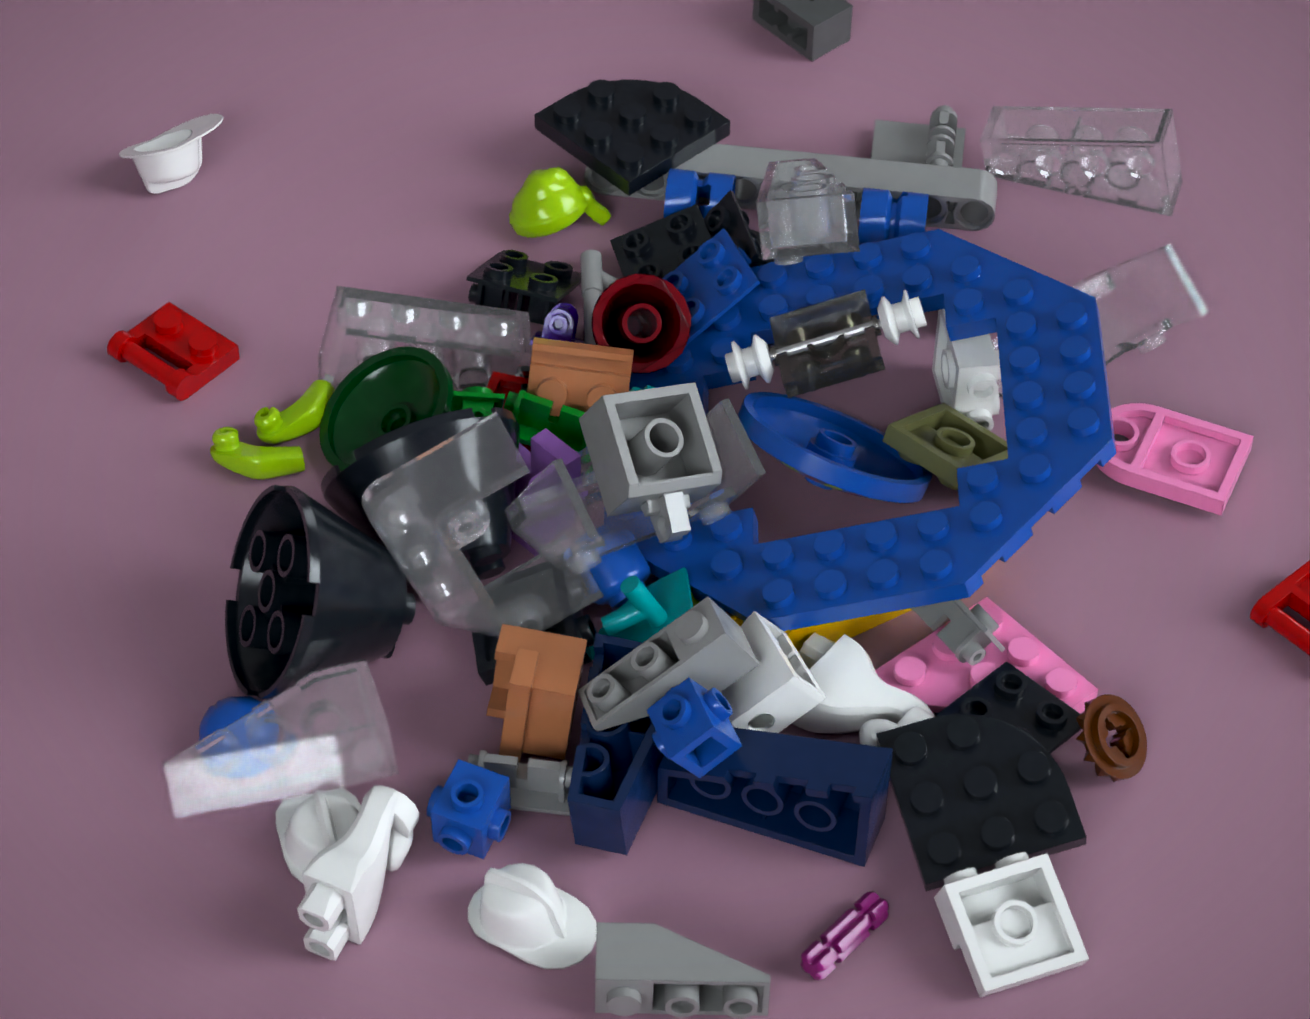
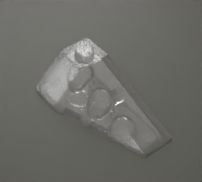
[163,659,399,818]

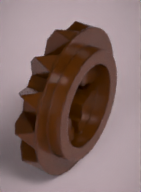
[1076,694,1147,782]

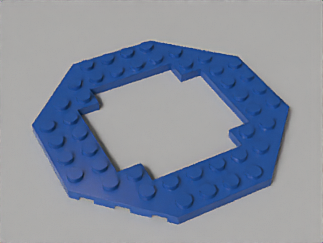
[604,229,1116,631]

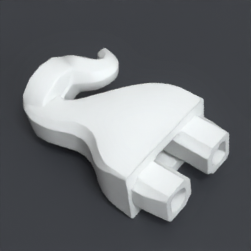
[792,632,935,747]
[297,785,419,961]

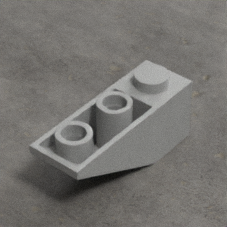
[577,596,759,732]
[595,922,770,1018]

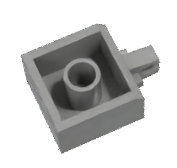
[579,382,722,543]

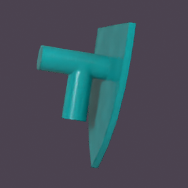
[590,567,693,660]

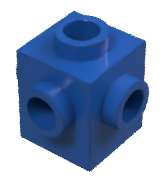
[647,677,742,778]
[426,759,511,859]

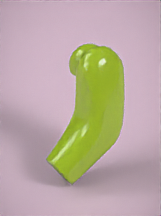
[254,380,335,444]
[210,427,305,480]

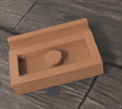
[527,337,634,417]

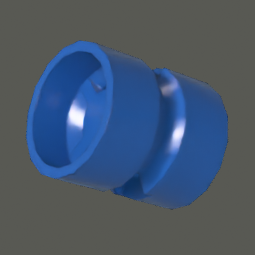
[664,168,736,219]
[857,188,929,246]

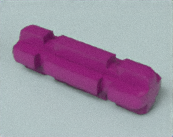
[800,891,889,980]

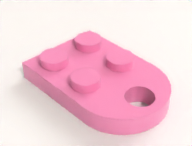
[1096,403,1254,516]

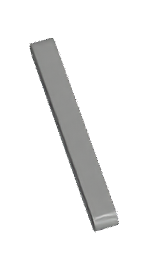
[584,144,998,231]

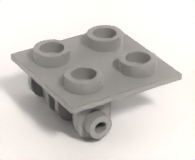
[871,105,966,167]

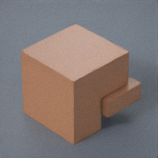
[486,624,587,763]

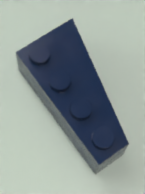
[567,633,664,855]
[657,727,893,867]

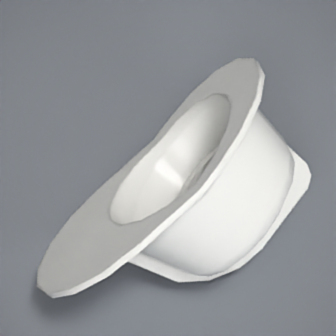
[119,114,224,194]
[276,784,361,883]
[468,863,597,969]

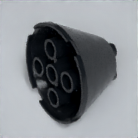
[321,407,520,598]
[225,485,416,700]

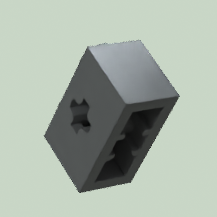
[752,0,853,62]

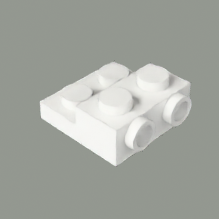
[932,309,1001,431]
[934,852,1089,997]

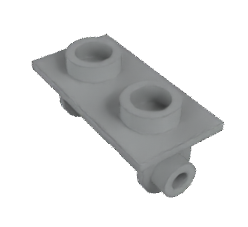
[911,599,1006,665]
[468,750,573,816]

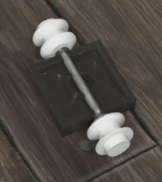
[725,289,927,398]

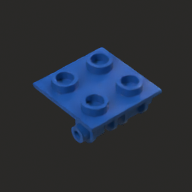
[663,228,760,346]

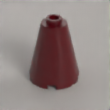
[591,274,691,373]

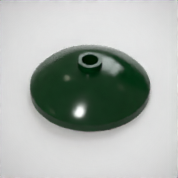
[319,346,454,472]

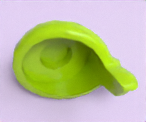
[509,167,611,238]

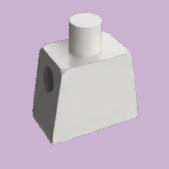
[721,611,826,733]

